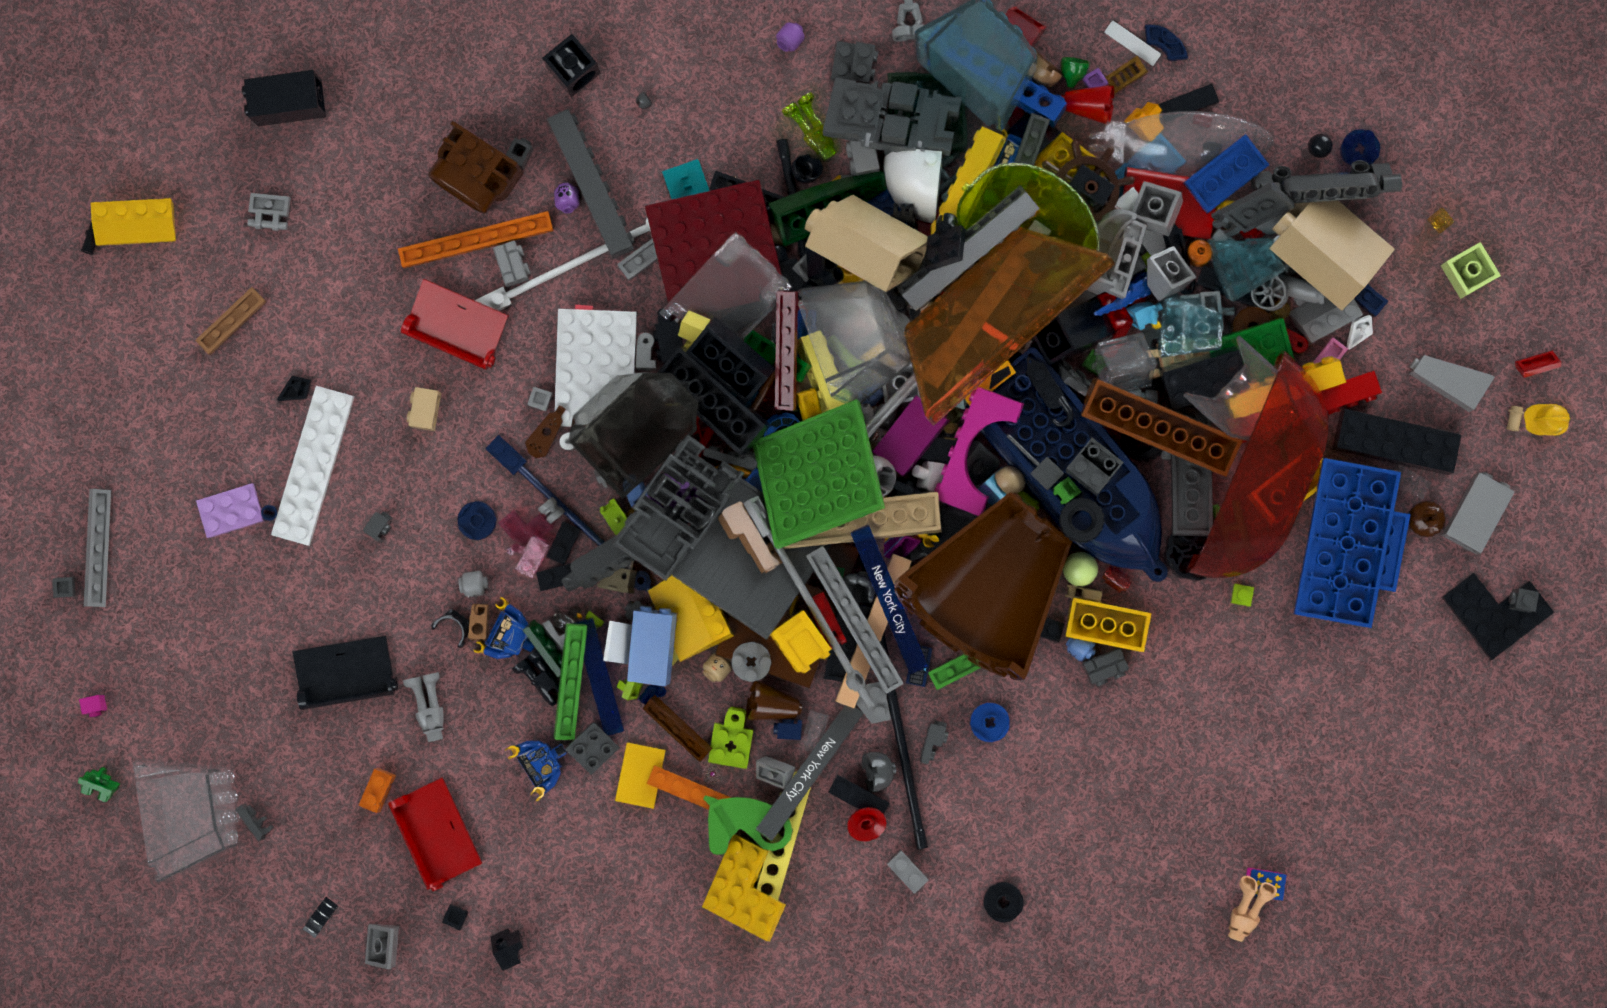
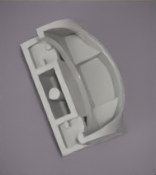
[1081,209,1147,299]

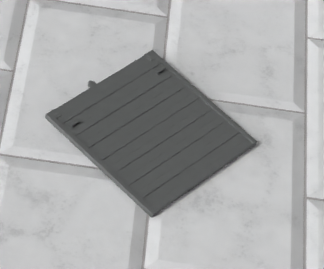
[671,478,832,640]

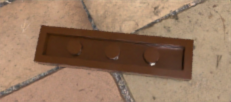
[642,695,713,762]

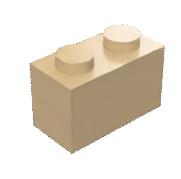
[407,387,441,431]

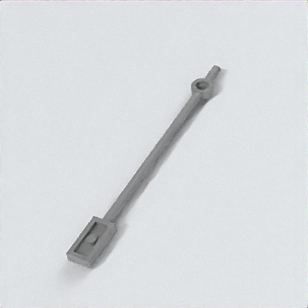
[743,496,874,709]

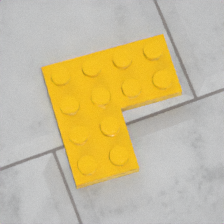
[702,834,786,942]

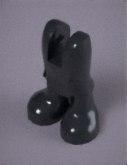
[512,649,560,706]

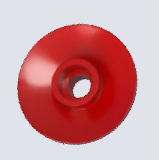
[847,807,887,842]

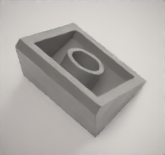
[365,924,399,969]

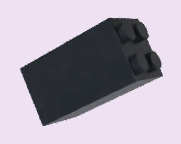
[242,70,326,127]
[1030,298,1116,366]

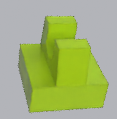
[617,679,643,700]

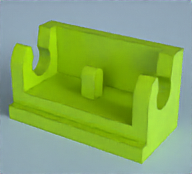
[599,498,627,535]

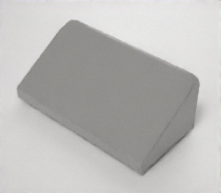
[756,756,795,789]

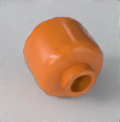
[1187,240,1213,267]

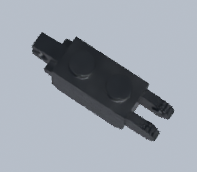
[652,308,684,365]

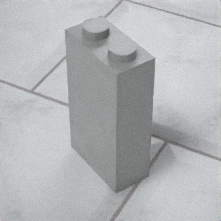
[1441,472,1515,555]

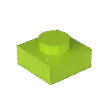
[1230,584,1254,607]

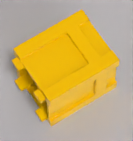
[770,610,831,674]

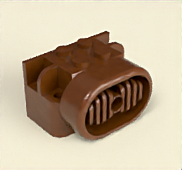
[428,120,524,214]

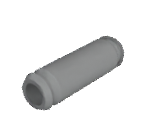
[1263,271,1327,305]

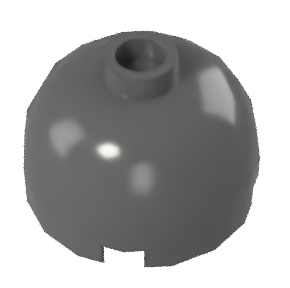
[862,752,896,792]

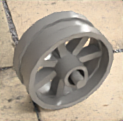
[1251,274,1289,311]

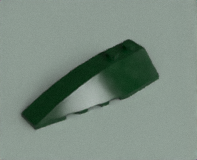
[768,171,887,246]

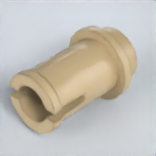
[1506,406,1524,431]

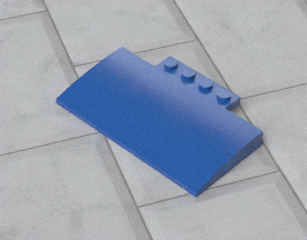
[1293,458,1411,628]

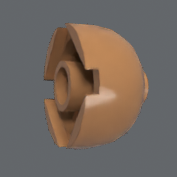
[1024,50,1063,88]

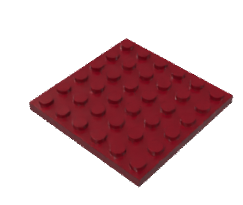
[645,179,785,320]

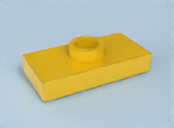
[796,387,822,421]

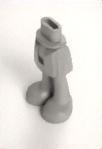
[403,672,444,742]

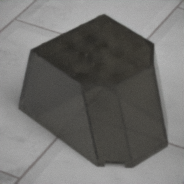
[569,372,698,499]

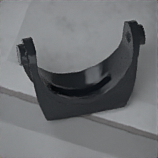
[431,609,470,648]

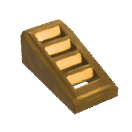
[1105,56,1148,94]

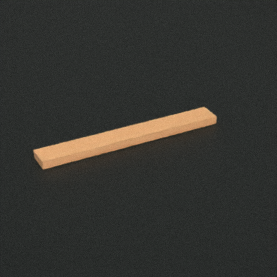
[835,553,912,708]

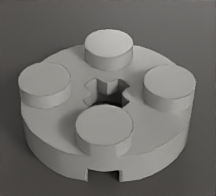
[731,642,771,682]

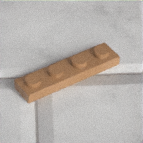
[195,287,267,355]

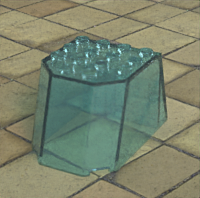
[915,0,1037,132]

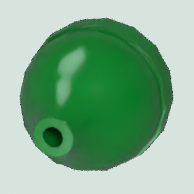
[1061,57,1090,88]

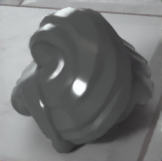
[843,571,875,604]

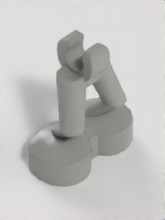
[892,0,930,42]

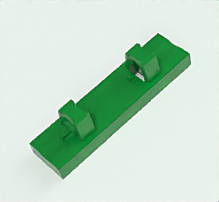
[744,329,811,382]

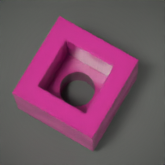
[79,695,107,718]

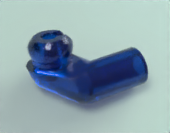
[638,685,667,705]

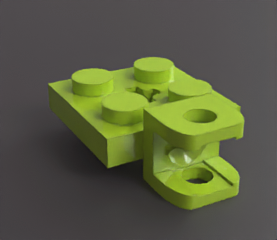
[708,707,754,769]

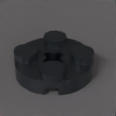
[983,882,1024,923]

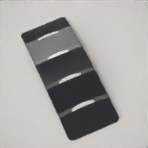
[303,897,338,938]

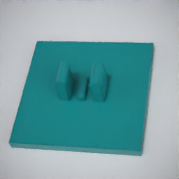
[662,159,710,199]

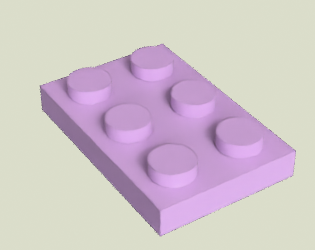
[196,483,265,538]

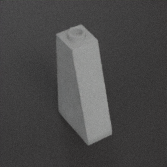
[1409,355,1495,412]

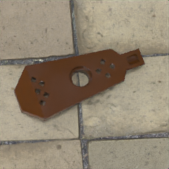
[525,405,566,458]

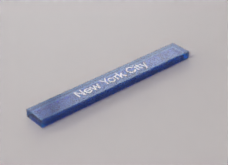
[850,524,928,674]

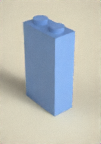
[627,606,677,687]

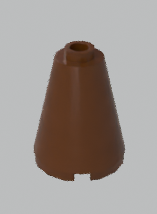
[746,681,802,720]

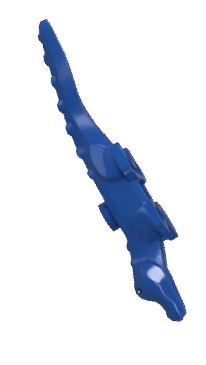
[1094,271,1152,316]

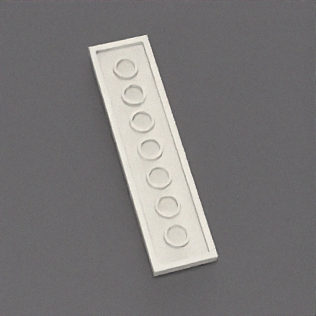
[271,386,354,546]

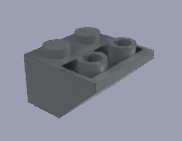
[1065,438,1124,497]

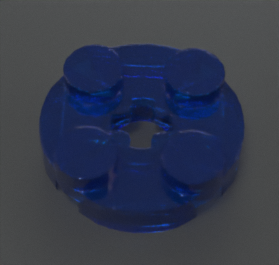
[1340,129,1380,166]

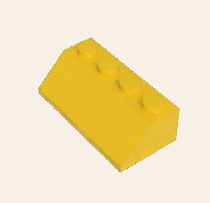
[91,198,176,246]
[1065,598,1152,652]

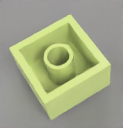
[1441,242,1501,299]

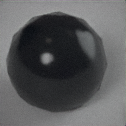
[1308,134,1333,158]

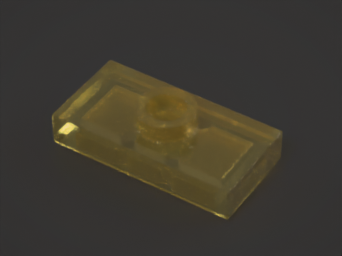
[1427,207,1454,234]

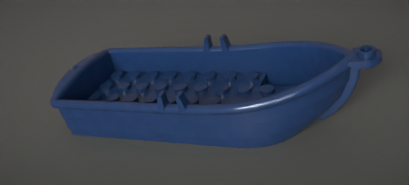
[963,347,1168,582]

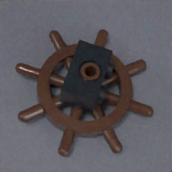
[1036,140,1135,234]

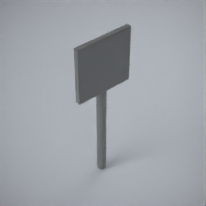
[1007,434,1064,490]

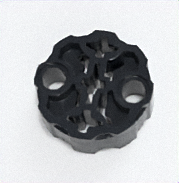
[1163,530,1224,582]

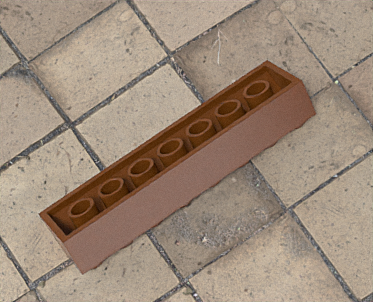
[1081,377,1243,477]

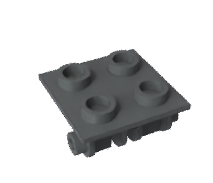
[565,722,620,775]

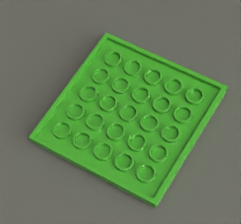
[753,399,885,549]

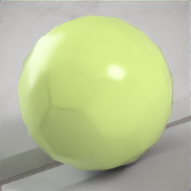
[1063,552,1098,587]

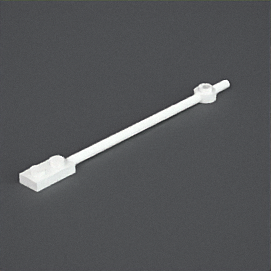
[475,218,651,311]

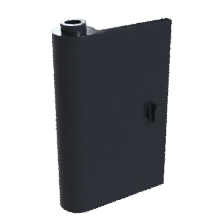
[292,635,398,710]

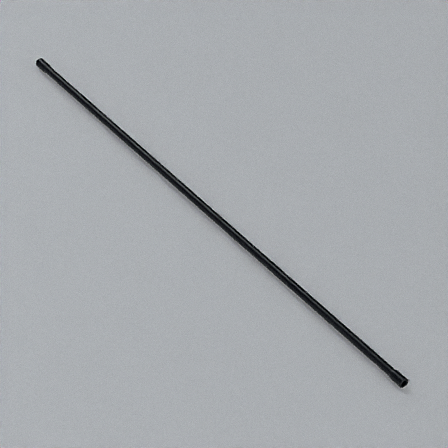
[776,139,928,850]

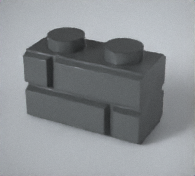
[1082,648,1129,687]

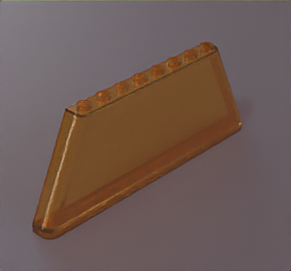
[904,227,1115,426]

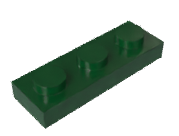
[523,619,563,677]

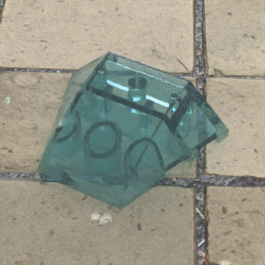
[1208,238,1284,302]
[1158,296,1223,358]

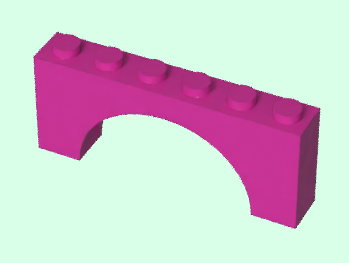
[934,387,1024,516]

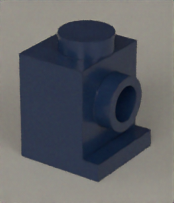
[773,719,802,740]

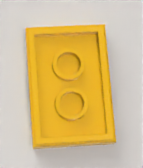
[615,742,666,809]

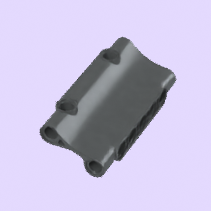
[1250,160,1402,203]

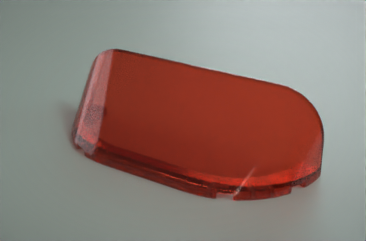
[1186,350,1328,578]

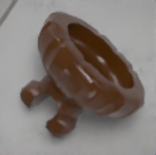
[1409,501,1446,537]

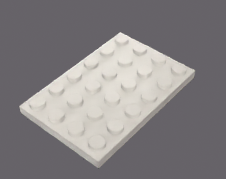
[554,309,637,429]

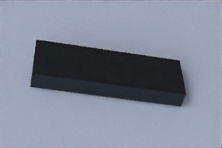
[1158,84,1219,123]

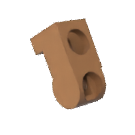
[468,604,489,641]

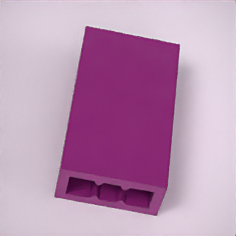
[872,395,950,476]

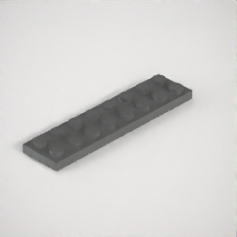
[1170,399,1213,536]

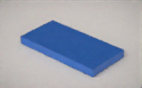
[1183,134,1269,214]

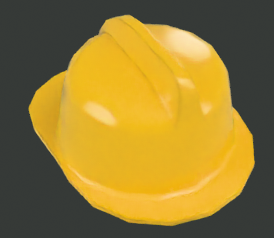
[1524,404,1570,436]

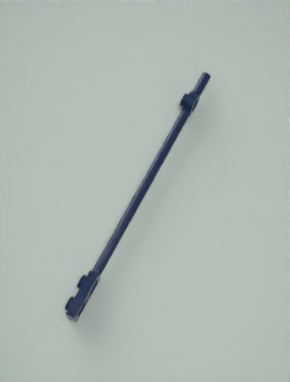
[485,435,653,592]

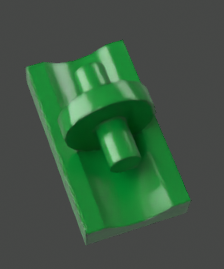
[78,767,120,802]

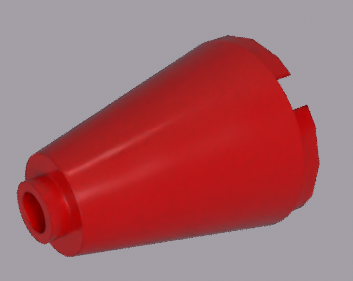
[1061,85,1115,124]

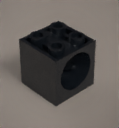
[542,34,601,97]

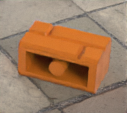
[359,768,396,813]

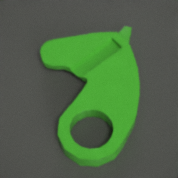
[703,795,793,855]

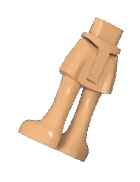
[1228,876,1277,942]

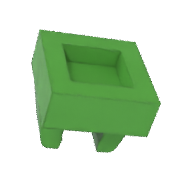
[1053,477,1081,504]

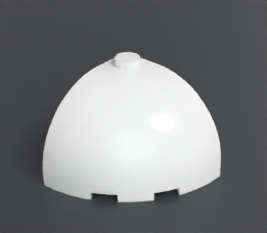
[883,149,942,223]

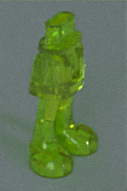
[781,92,837,161]

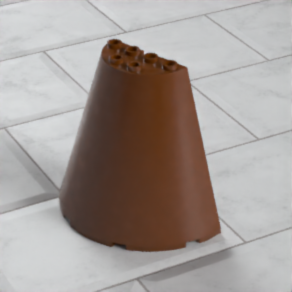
[894,492,1072,680]

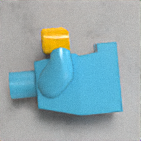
[1126,301,1163,330]

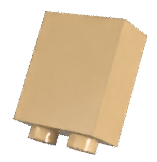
[805,195,928,292]
[1269,200,1395,311]

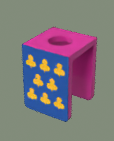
[1246,868,1287,901]

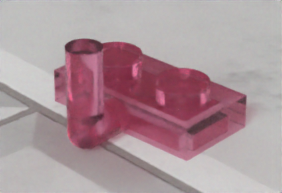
[507,535,551,579]

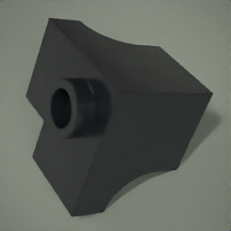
[891,479,926,497]
[490,928,523,971]

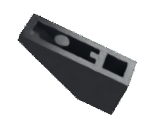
[828,774,890,814]

